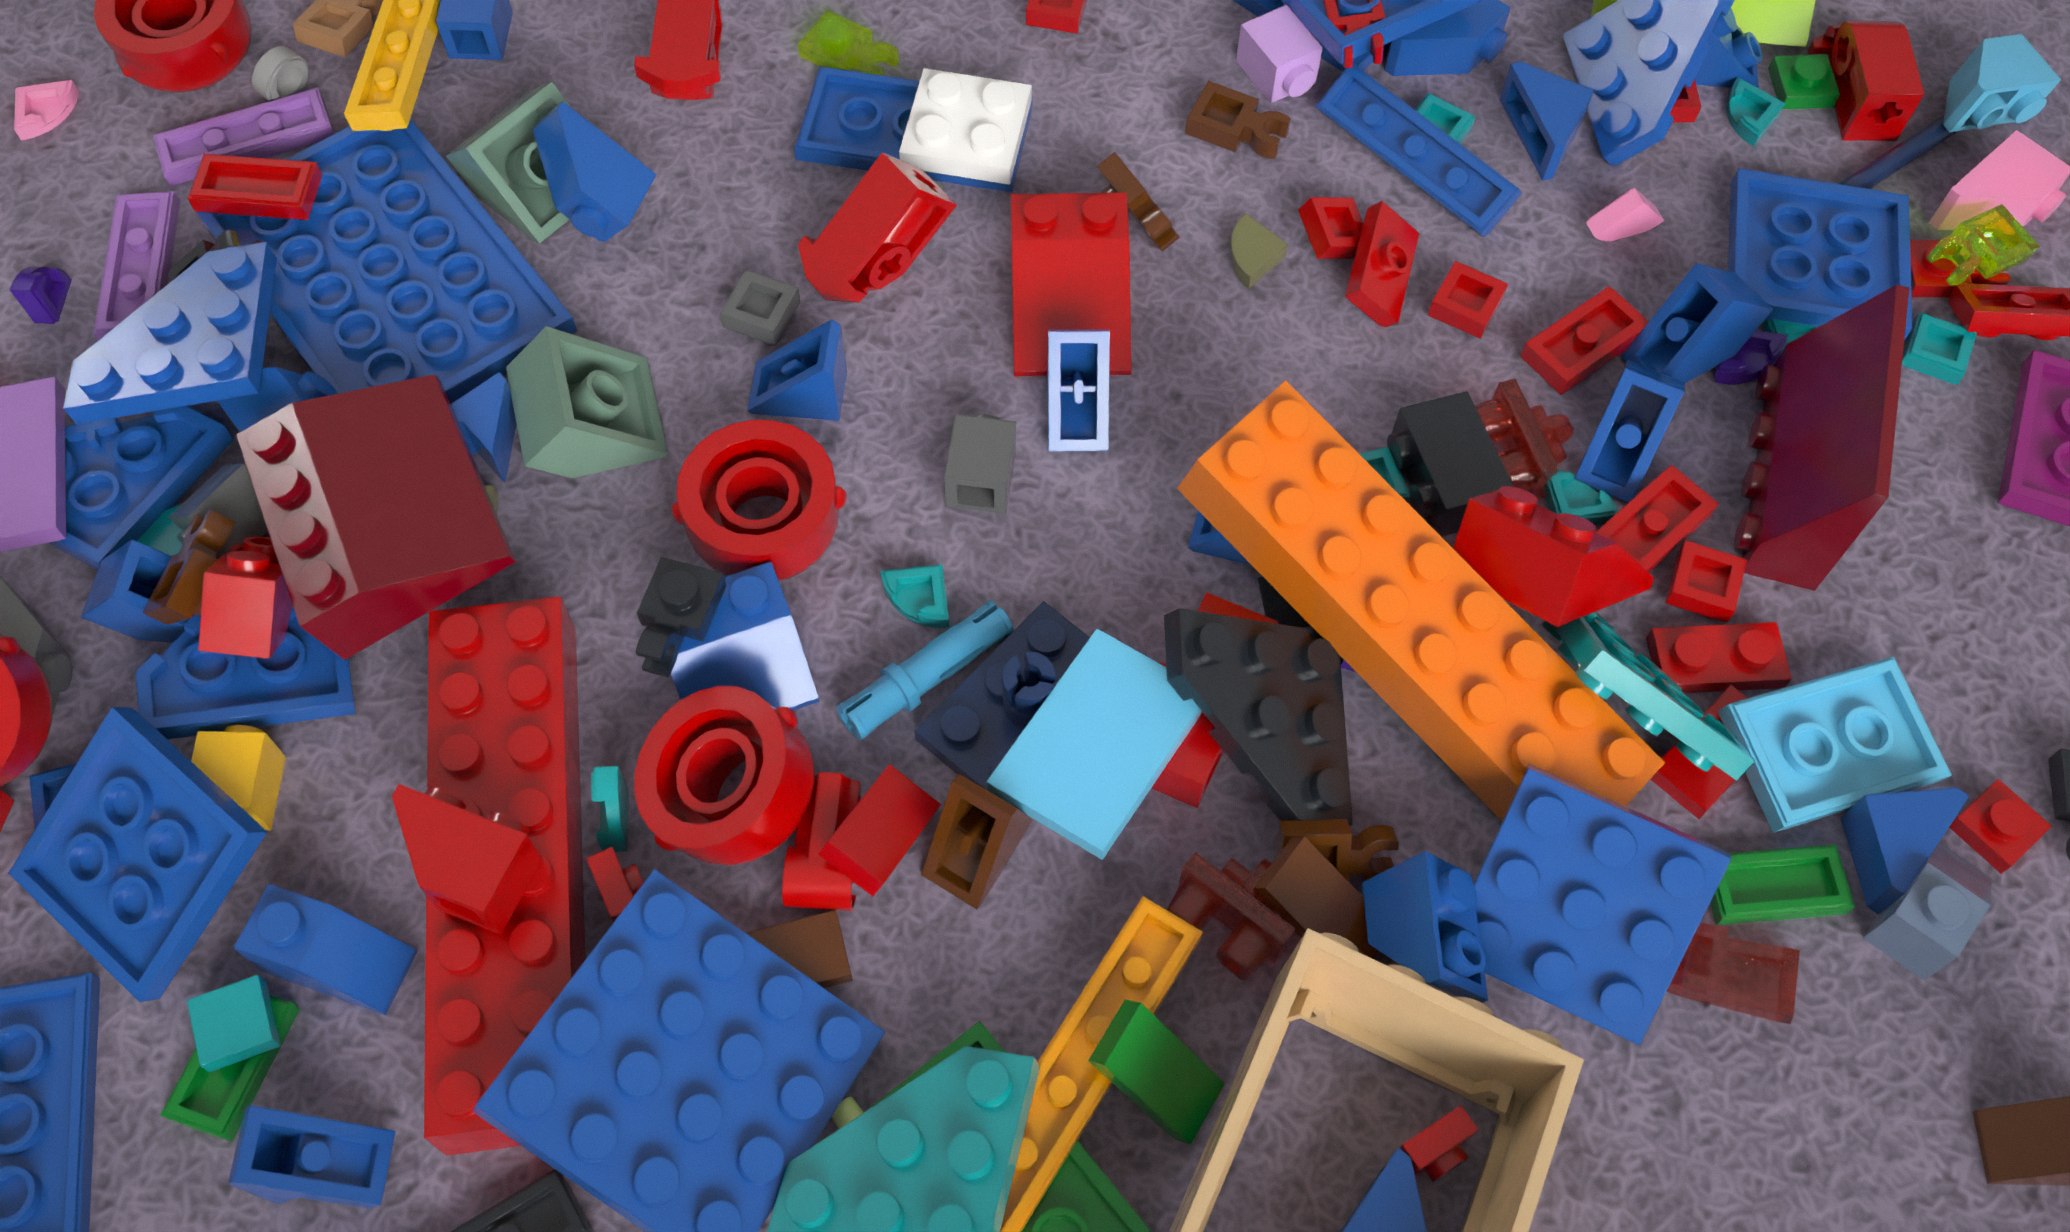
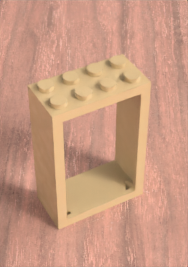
[1169,928,1584,1232]

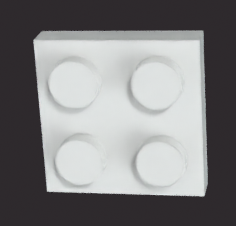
[899,68,1032,185]

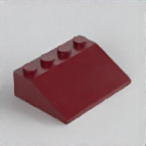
[1734,285,1910,591]
[236,374,516,660]

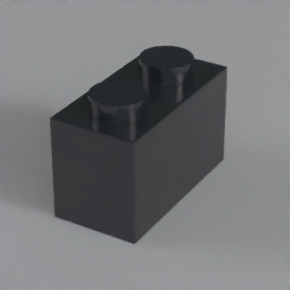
[1387,391,1514,537]

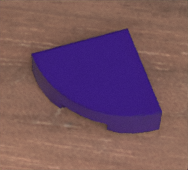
[10,266,72,324]
[1714,331,1788,385]

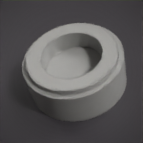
[252,46,308,101]

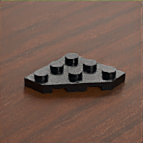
[1164,608,1353,826]

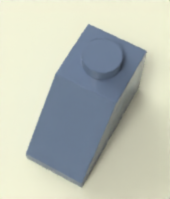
[1863,843,1992,980]

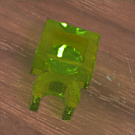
[798,10,900,76]
[1927,204,2040,285]

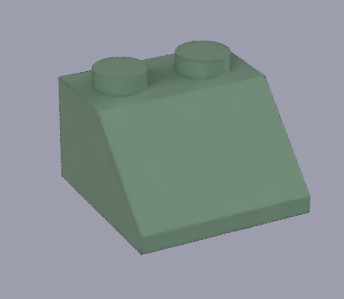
[446,82,571,244]
[506,326,668,478]

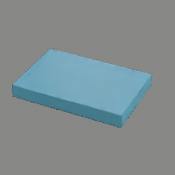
[986,629,1202,860]
[1718,657,1952,833]

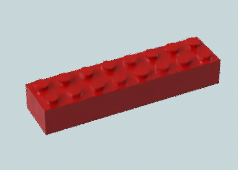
[424,596,586,1156]

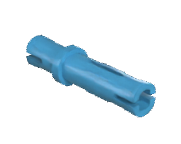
[836,600,1013,741]

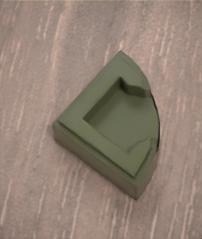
[1230,213,1288,289]

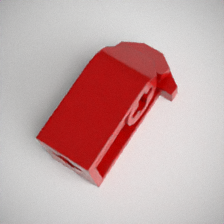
[634,0,723,100]
[1808,20,1925,141]
[797,152,957,303]

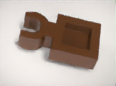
[1185,81,1291,158]
[1097,152,1180,252]
[143,509,235,625]
[1278,819,1399,882]

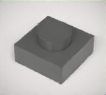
[720,270,801,346]

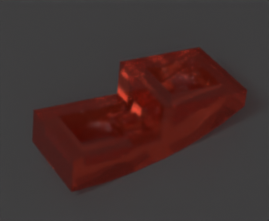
[1666,923,1800,1024]

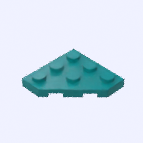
[1542,612,1755,781]
[767,1046,1040,1232]

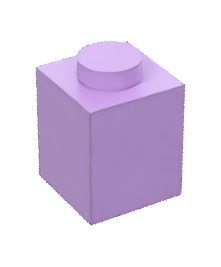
[1236,5,1323,103]

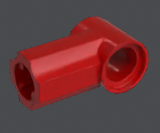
[782,772,861,911]

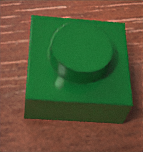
[1768,54,1840,109]

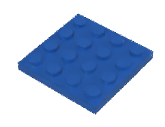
[473,869,885,1232]

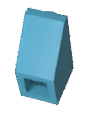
[1943,34,2061,133]

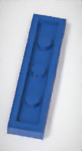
[1316,64,1522,237]

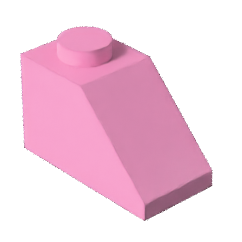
[1929,130,2070,233]

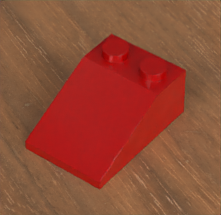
[1011,193,1132,376]
[1453,486,1654,627]

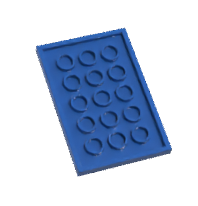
[196,119,577,404]

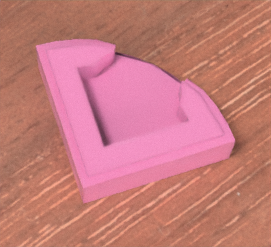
[14,80,79,140]
[1586,188,1664,241]

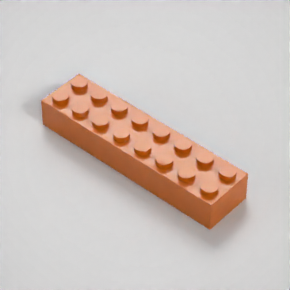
[1177,380,1665,821]

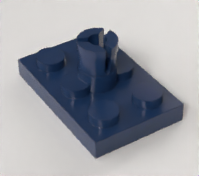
[915,601,1090,790]

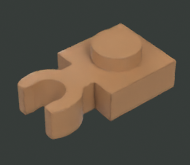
[293,0,383,57]

